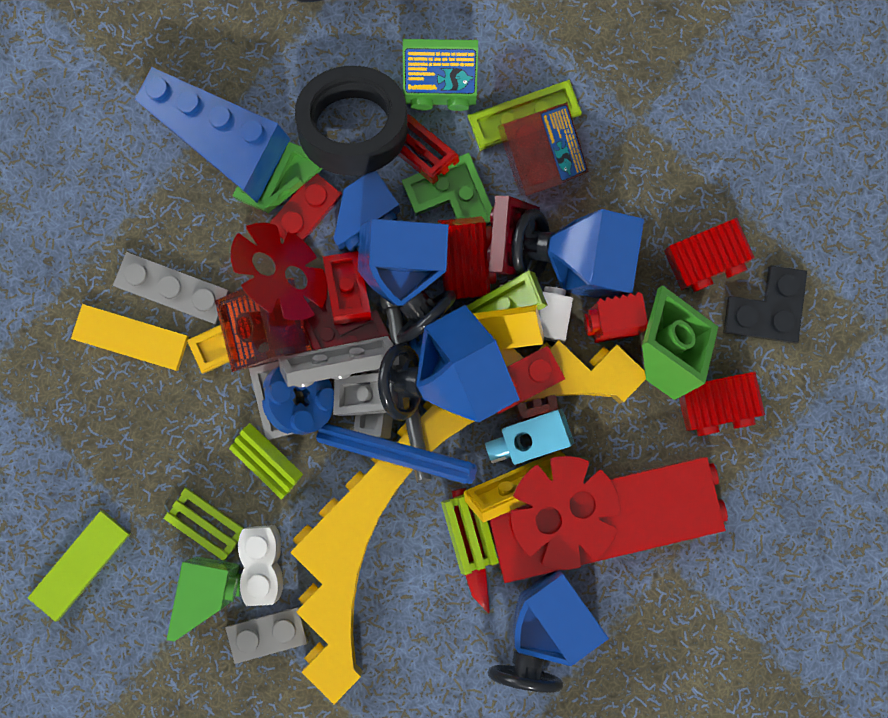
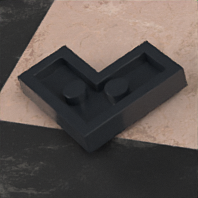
[723,265,807,344]

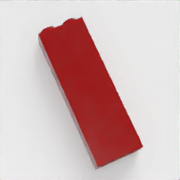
[489,457,728,583]

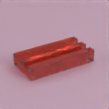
[514,394,558,421]

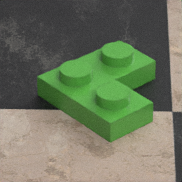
[402,153,492,226]

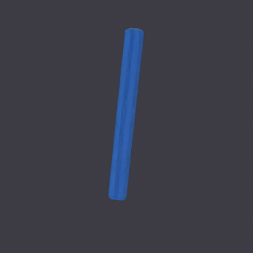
[316,424,477,484]

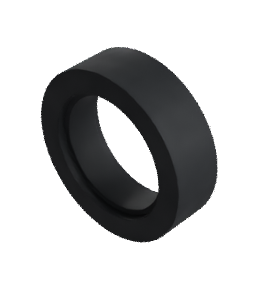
[295,66,408,175]

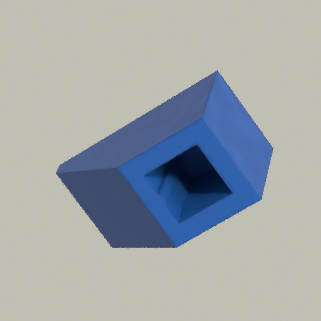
[334,171,400,251]

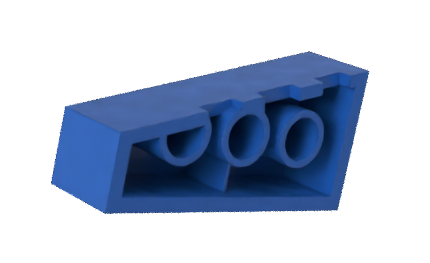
[135,67,290,203]

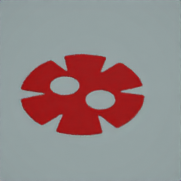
[231,223,327,320]
[510,456,620,570]

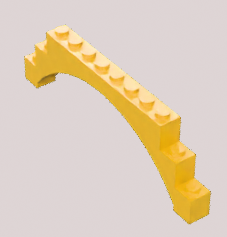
[290,340,646,705]

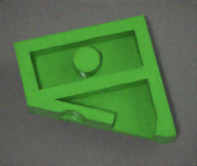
[233,142,322,214]

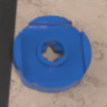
[262,366,334,435]

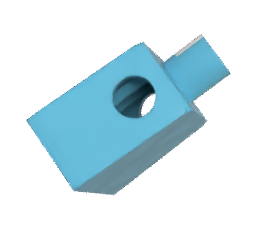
[485,409,575,465]

